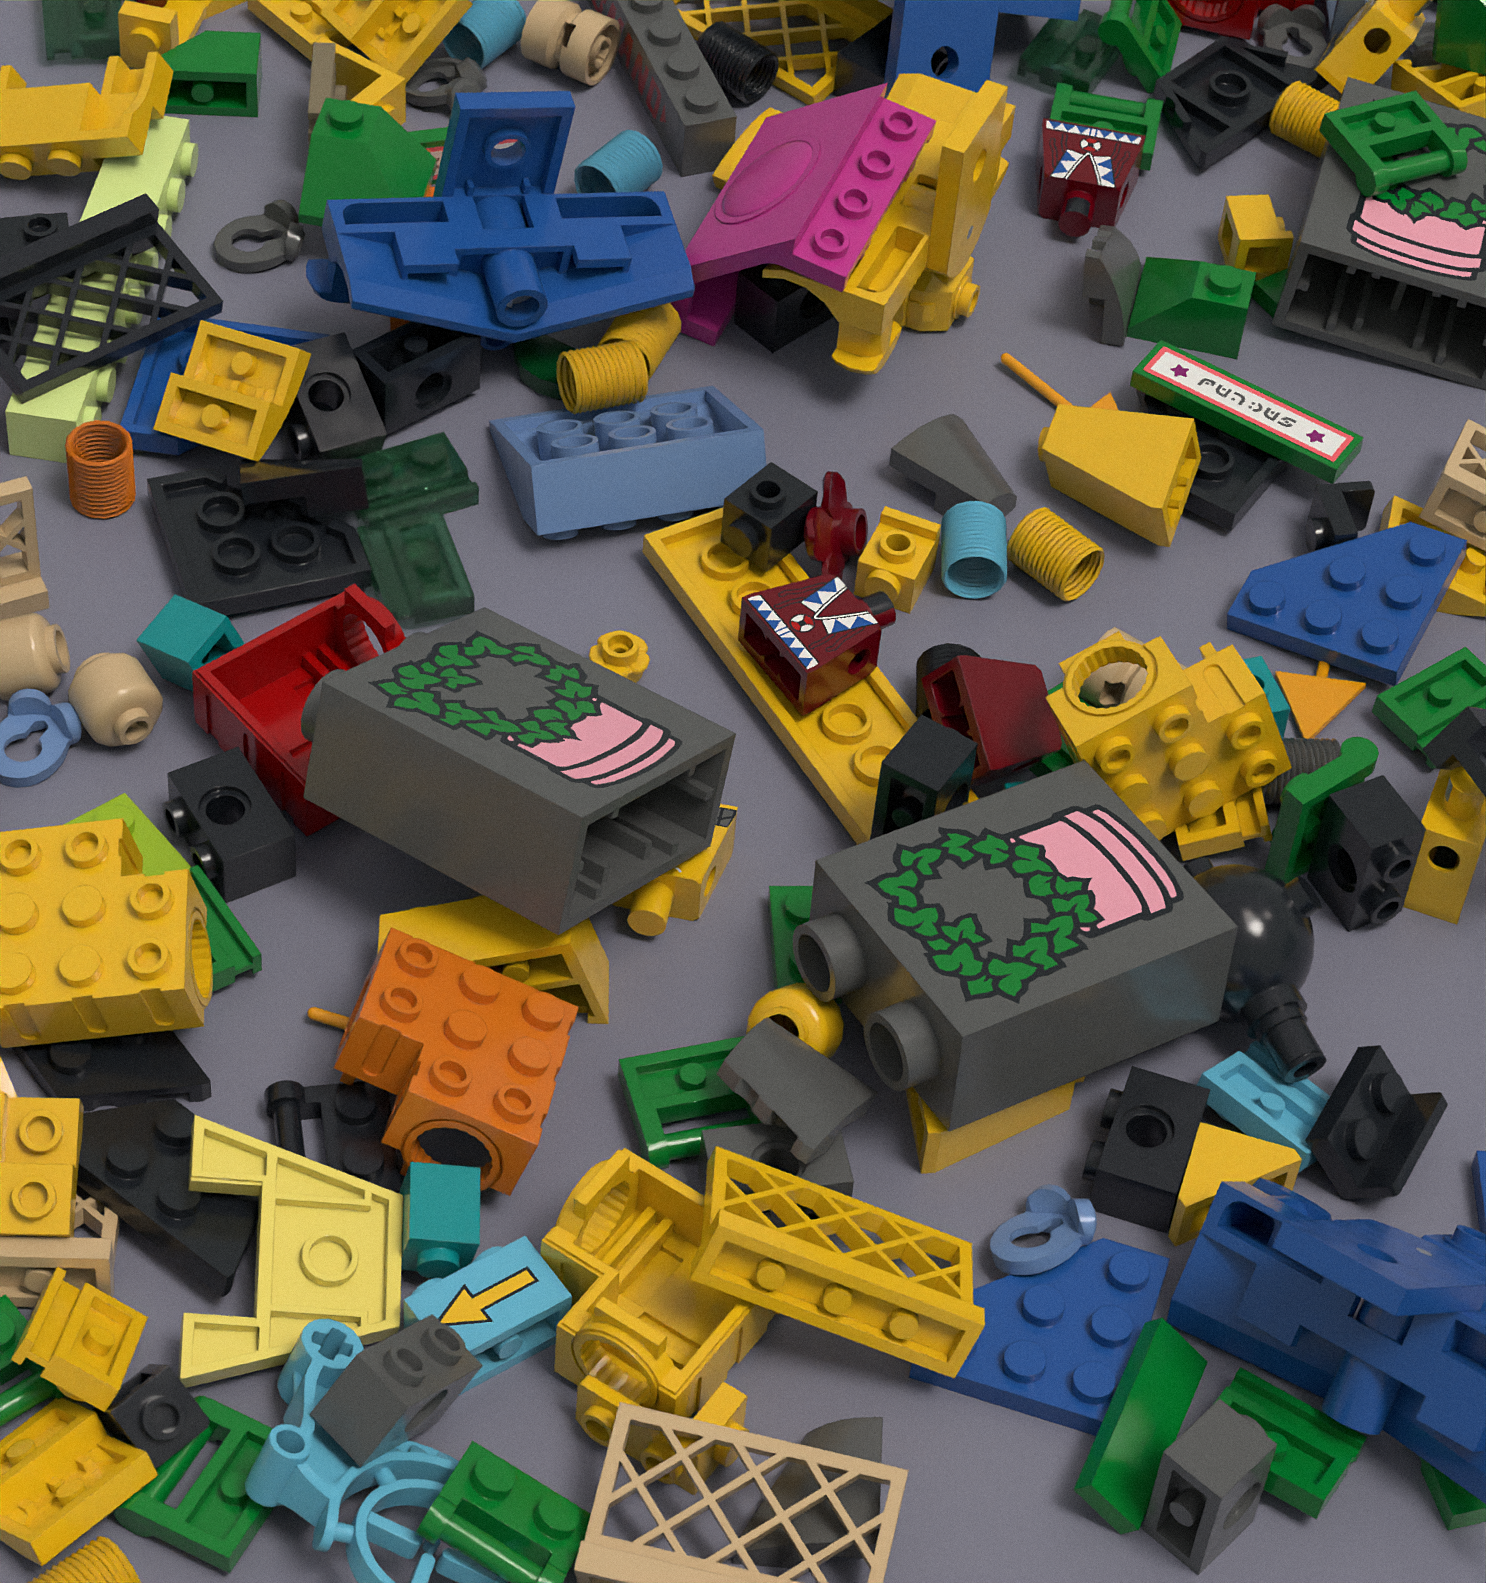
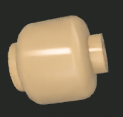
[0,613,70,701]
[68,652,163,747]

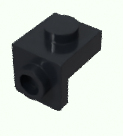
[1305,481,1375,553]

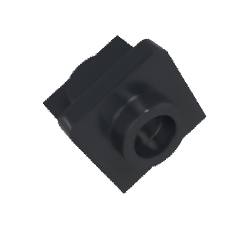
[92,1364,210,1468]

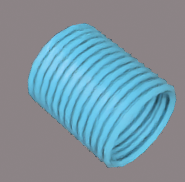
[443,0,527,69]
[574,130,663,193]
[941,501,1007,599]

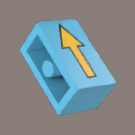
[404,1236,572,1395]

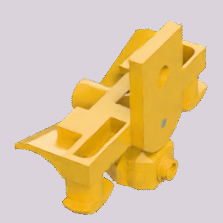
[762,73,1016,375]

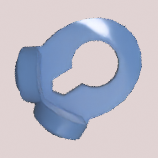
[0,688,82,788]
[990,1184,1097,1275]

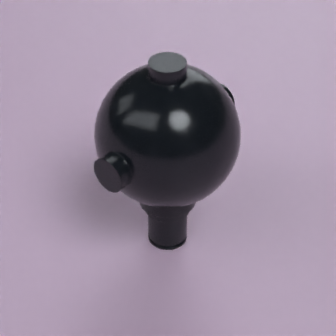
[1183,857,1327,1083]

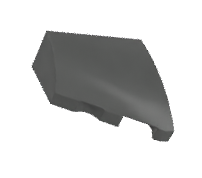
[1082,225,1142,346]
[889,414,1017,517]
[717,1017,878,1164]
[733,1417,883,1568]

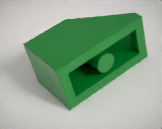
[161,30,262,117]

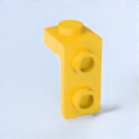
[118,0,207,69]
[315,37,406,125]
[575,1375,749,1495]

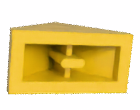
[1168,1122,1302,1247]

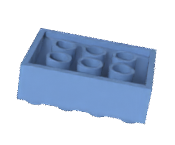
[489,386,766,540]

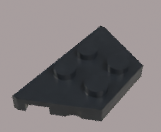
[1153,36,1330,170]
[12,1030,212,1112]
[77,1098,259,1297]

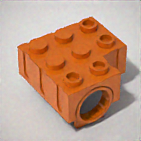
[333,927,579,1196]

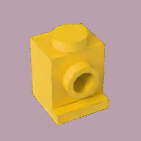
[1217,194,1294,281]
[854,506,941,614]

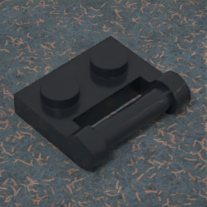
[264,1080,401,1194]

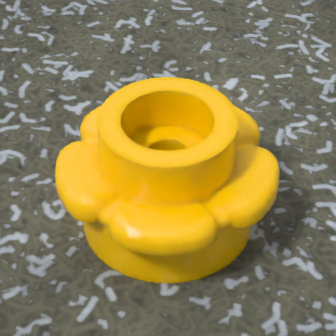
[589,630,650,683]

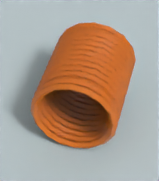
[65,420,136,519]

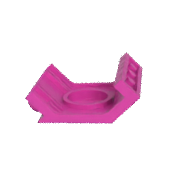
[670,83,936,347]

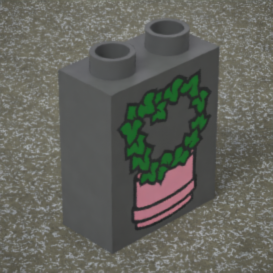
[1272,77,1486,390]
[301,607,736,935]
[793,760,1238,1132]

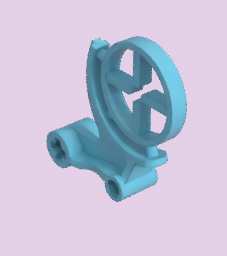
[245,1319,507,1583]

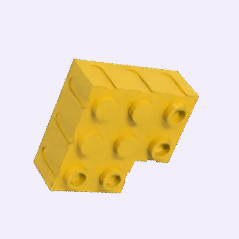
[1045,631,1292,841]
[0,818,213,1048]
[540,1148,780,1418]

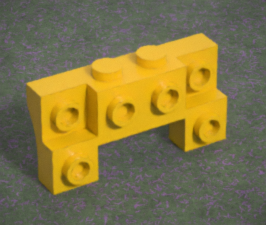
[0,52,173,180]
[0,1091,84,1237]

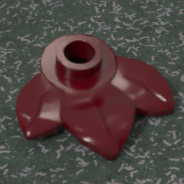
[804,471,868,581]

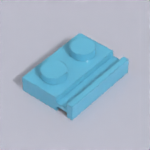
[1197,1040,1330,1173]

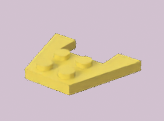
[178,1115,403,1388]

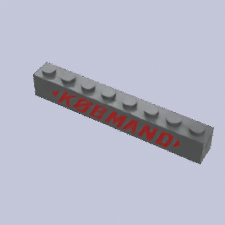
[587,0,737,177]

